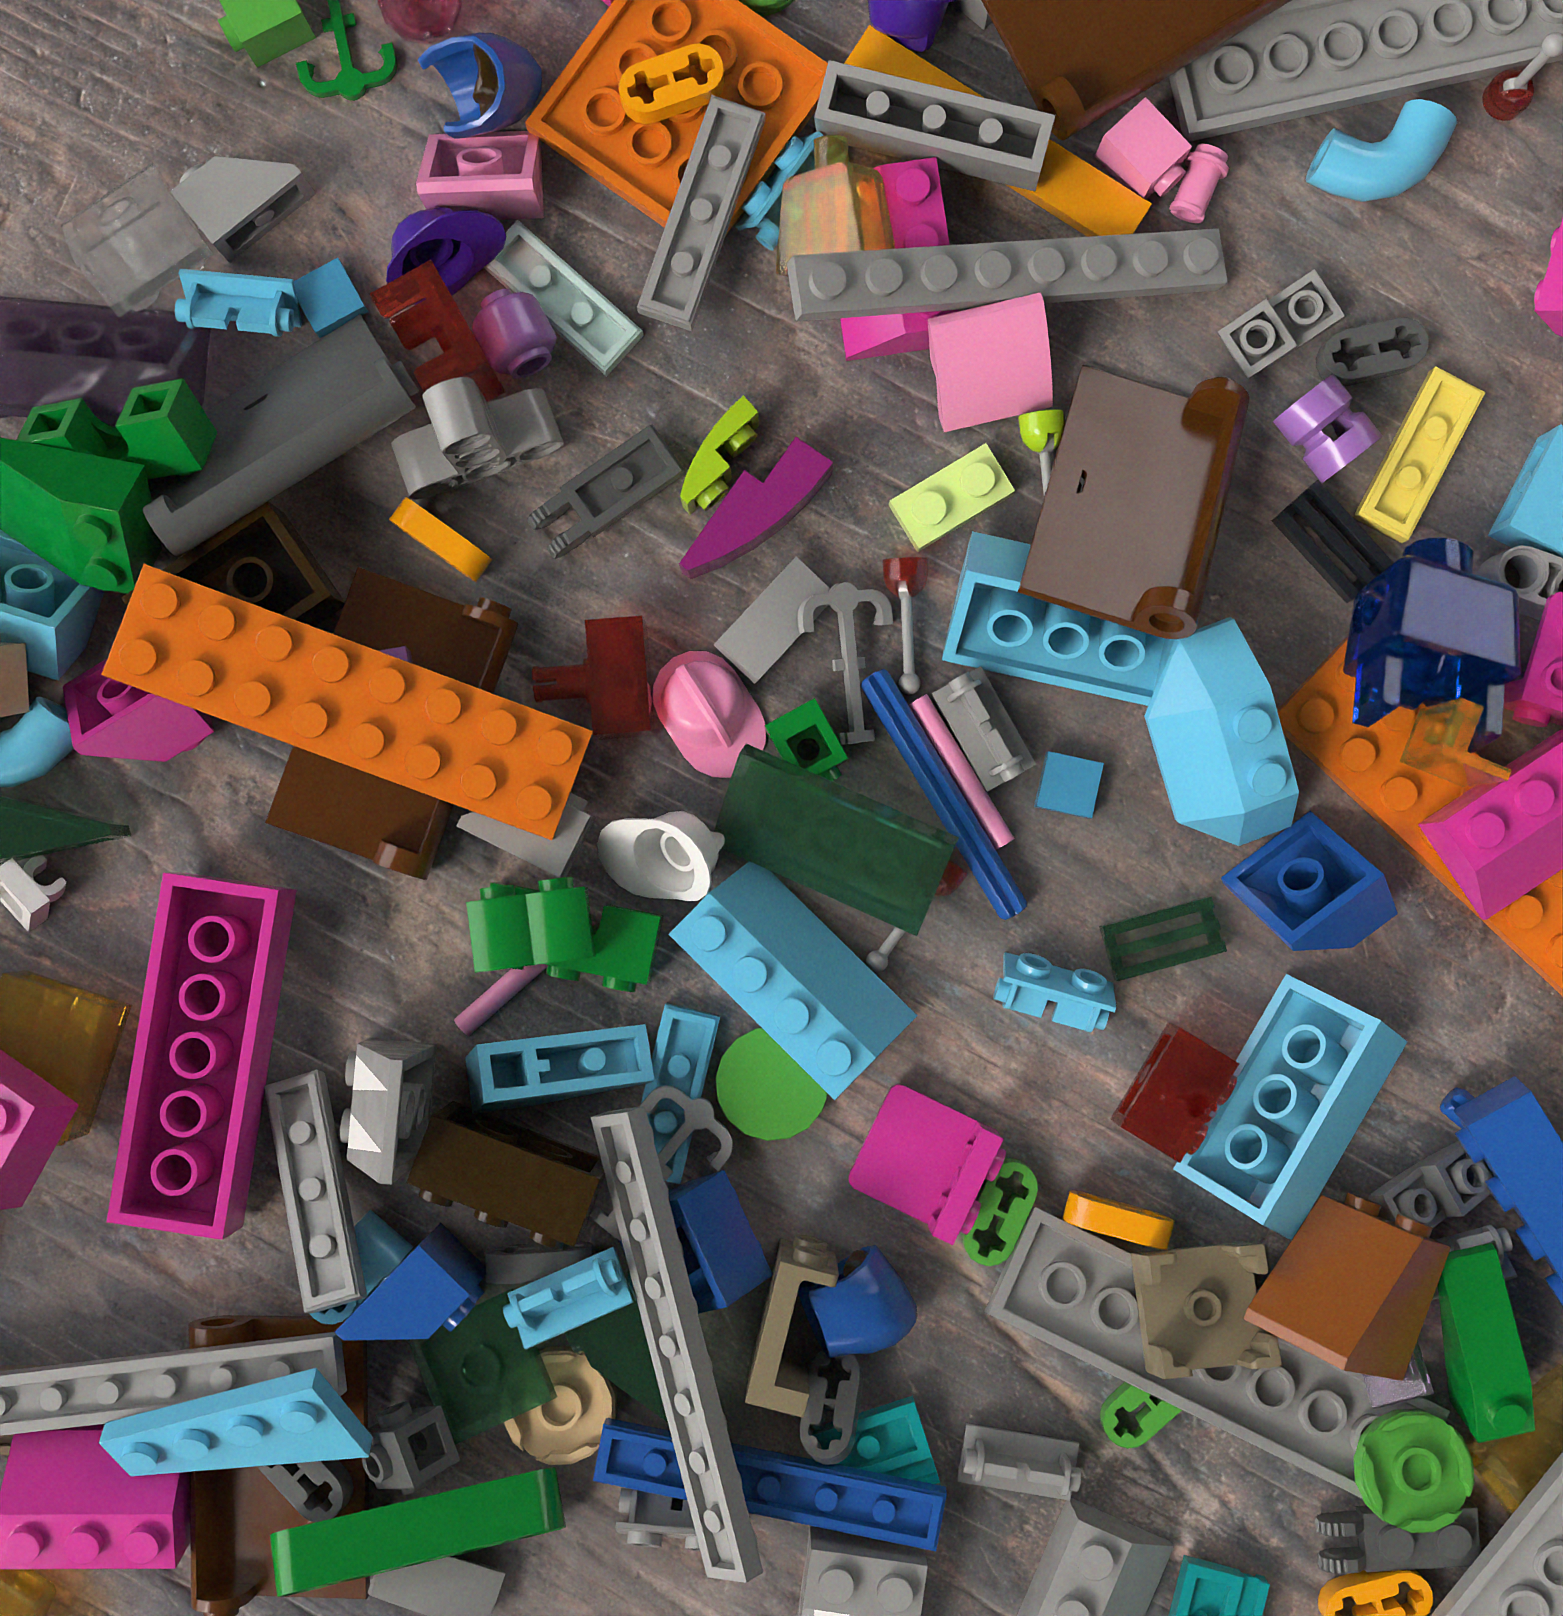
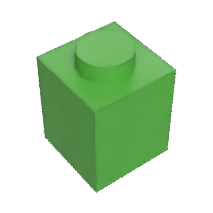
[218,0,316,68]

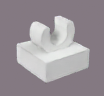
[0,855,66,932]

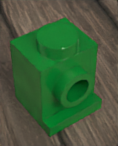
[764,698,848,792]

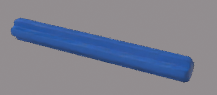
[861,669,1027,920]

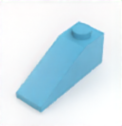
[465,1024,654,1114]

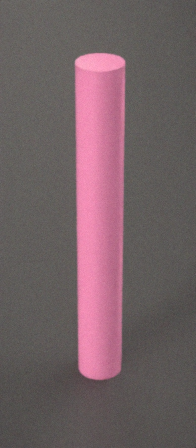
[909,694,1015,850]
[454,918,596,1036]

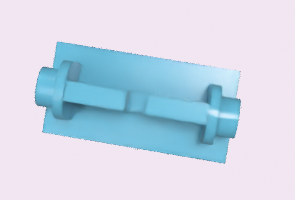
[735,131,839,251]
[175,269,302,337]
[993,952,1116,1033]
[503,1247,633,1349]

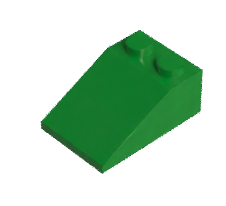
[0,437,162,594]

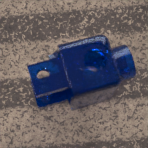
[1343,537,1521,756]

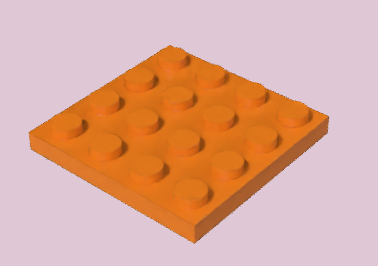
[525,0,828,236]

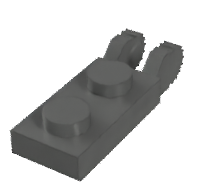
[527,424,685,559]
[1315,1500,1481,1574]

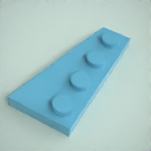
[99,1368,373,1476]

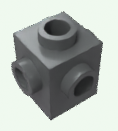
[362,1401,460,1494]

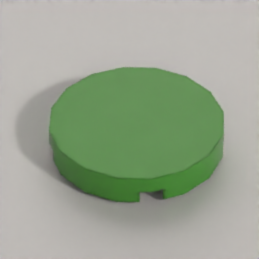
[716,1027,828,1141]
[1353,1409,1475,1533]

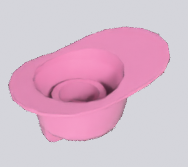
[653,651,766,778]

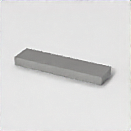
[637,95,766,332]
[264,1070,367,1313]

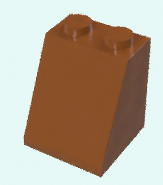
[1243,1192,1451,1381]

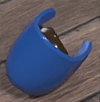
[418,32,542,139]
[798,1245,918,1358]

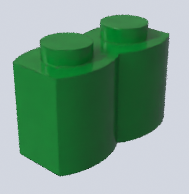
[466,877,596,973]

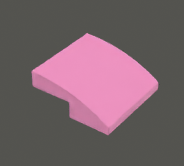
[928,292,1053,432]

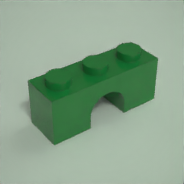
[16,378,218,479]
[490,882,664,992]

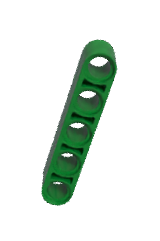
[270,1467,566,1597]

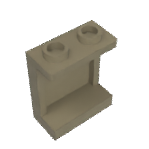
[745,1234,839,1418]

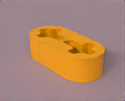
[619,43,725,124]
[389,497,492,582]
[1062,1190,1175,1250]
[1318,1570,1433,1616]

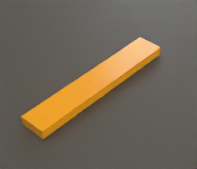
[844,25,1152,237]

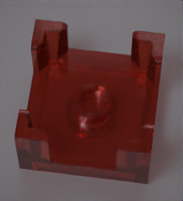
[370,260,505,402]

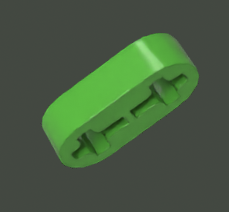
[961,1158,1038,1266]
[1100,1382,1182,1449]

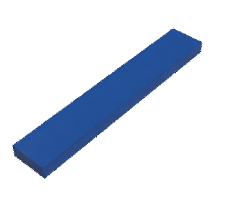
[593,1418,947,1551]

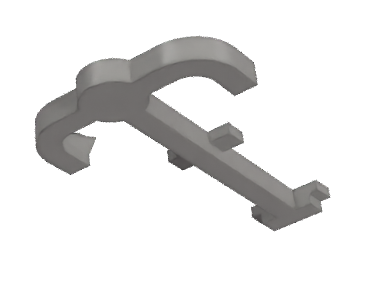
[798,582,893,745]
[590,1085,733,1241]

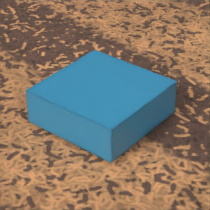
[294,257,369,338]
[1034,751,1104,819]

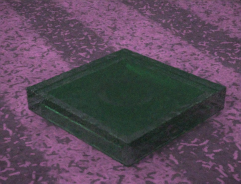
[407,1288,558,1445]

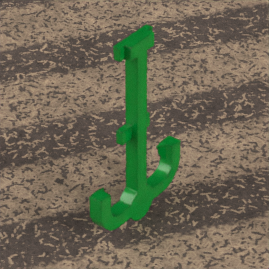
[296,0,398,101]

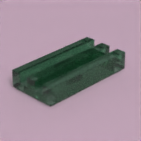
[1099,896,1227,981]

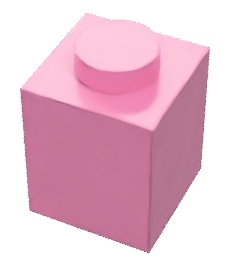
[1095,97,1192,200]

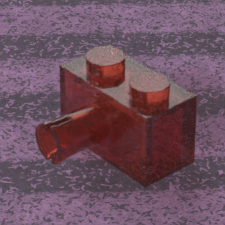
[532,615,655,740]
[1110,1023,1240,1163]

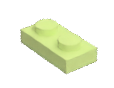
[889,443,1015,552]

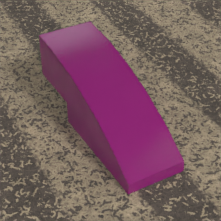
[679,437,833,579]

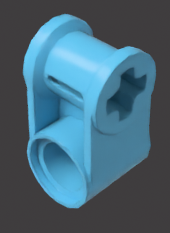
[309,1210,414,1325]

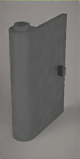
[143,314,420,558]

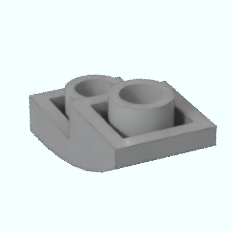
[1217,269,1345,380]
[714,556,830,684]
[1367,1141,1492,1228]
[367,1556,506,1616]

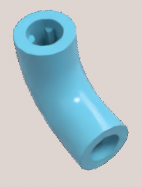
[1305,99,1457,202]
[0,697,73,787]

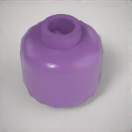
[472,289,557,379]

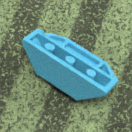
[1144,617,1299,846]

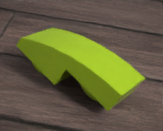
[680,395,759,515]

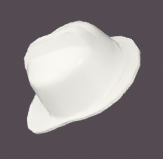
[597,811,725,901]

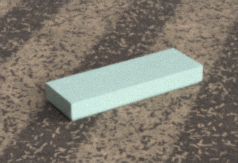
[484,220,644,377]

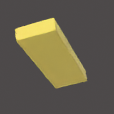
[1353,366,1485,543]

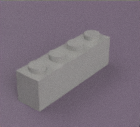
[814,60,1055,191]

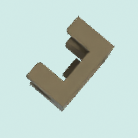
[1131,1241,1282,1379]

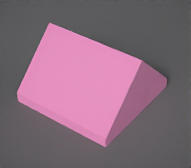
[416,131,544,220]

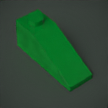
[1437,1243,1535,1443]

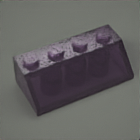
[0,296,211,427]

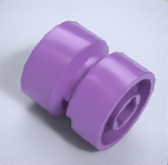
[1273,374,1383,483]

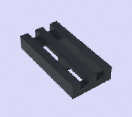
[1271,480,1394,603]

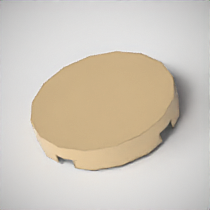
[503,1346,617,1465]

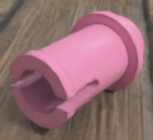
[1169,144,1229,224]

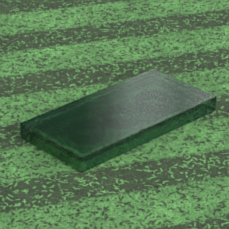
[714,744,959,936]

